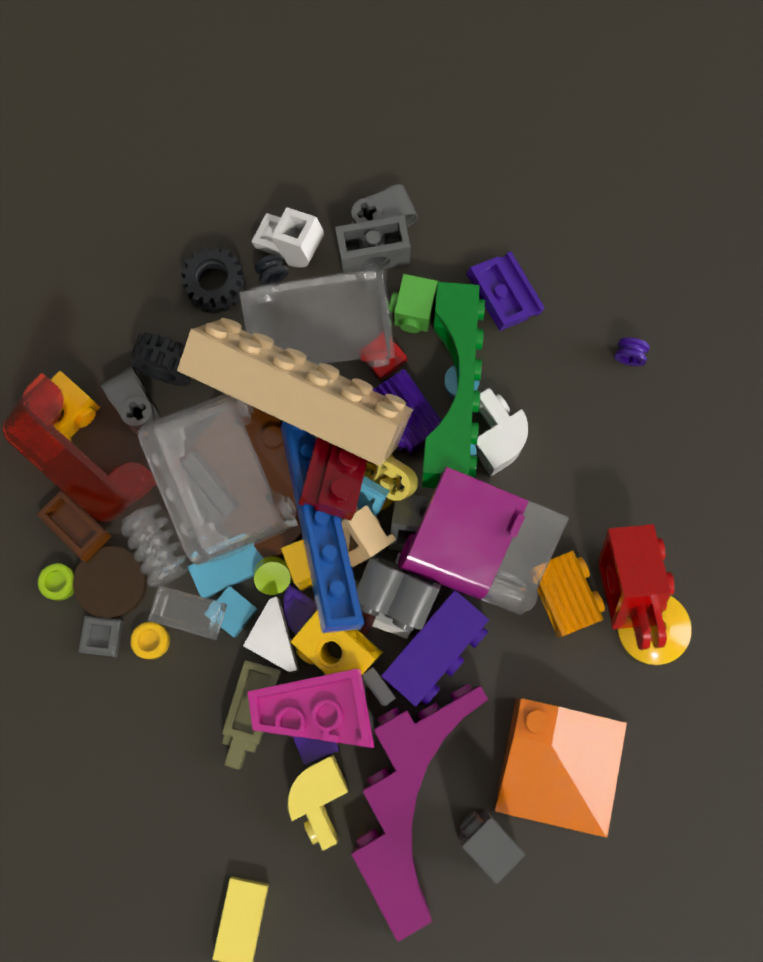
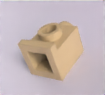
[341,505,396,567]

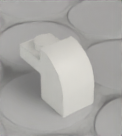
[251,207,324,268]
[475,388,528,476]

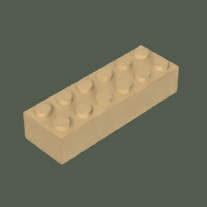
[177,318,413,466]

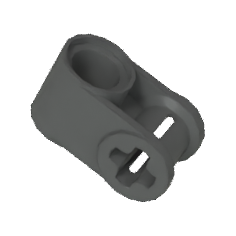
[351,184,418,227]
[101,366,161,437]

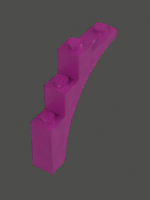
[351,683,488,942]

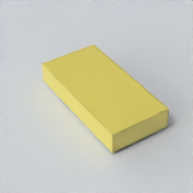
[212,876,269,962]

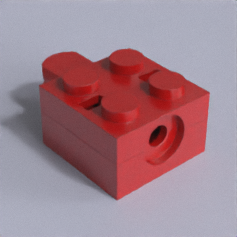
[598,524,675,650]

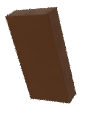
[36,489,112,562]

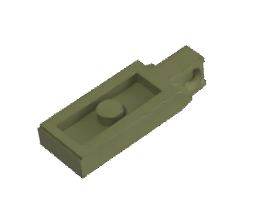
[222,660,282,770]

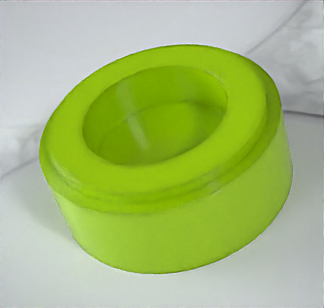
[253,557,291,595]
[38,563,75,601]

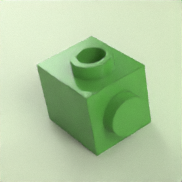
[389,274,438,333]

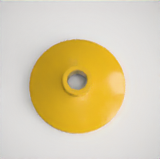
[617,596,691,665]

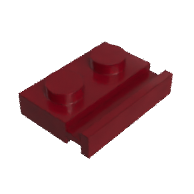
[298,437,367,521]

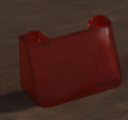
[2,373,159,522]

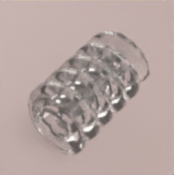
[121,504,188,587]

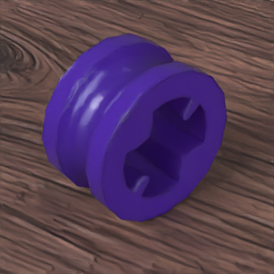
[615,337,650,366]

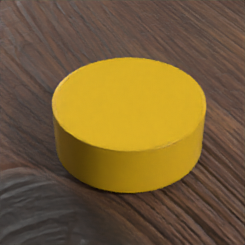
[131,622,170,659]

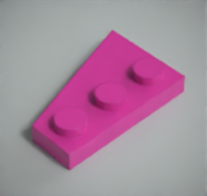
[247,669,374,748]

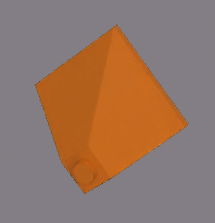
[494,698,627,838]

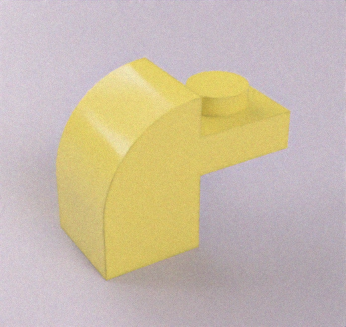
[288,754,349,850]

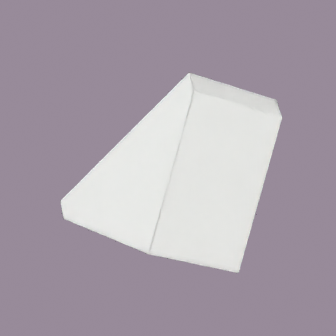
[243,597,300,673]

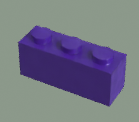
[382,590,489,706]

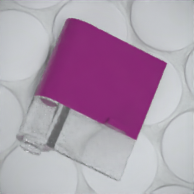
[398,466,569,615]

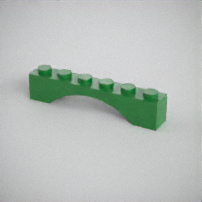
[421,282,485,489]

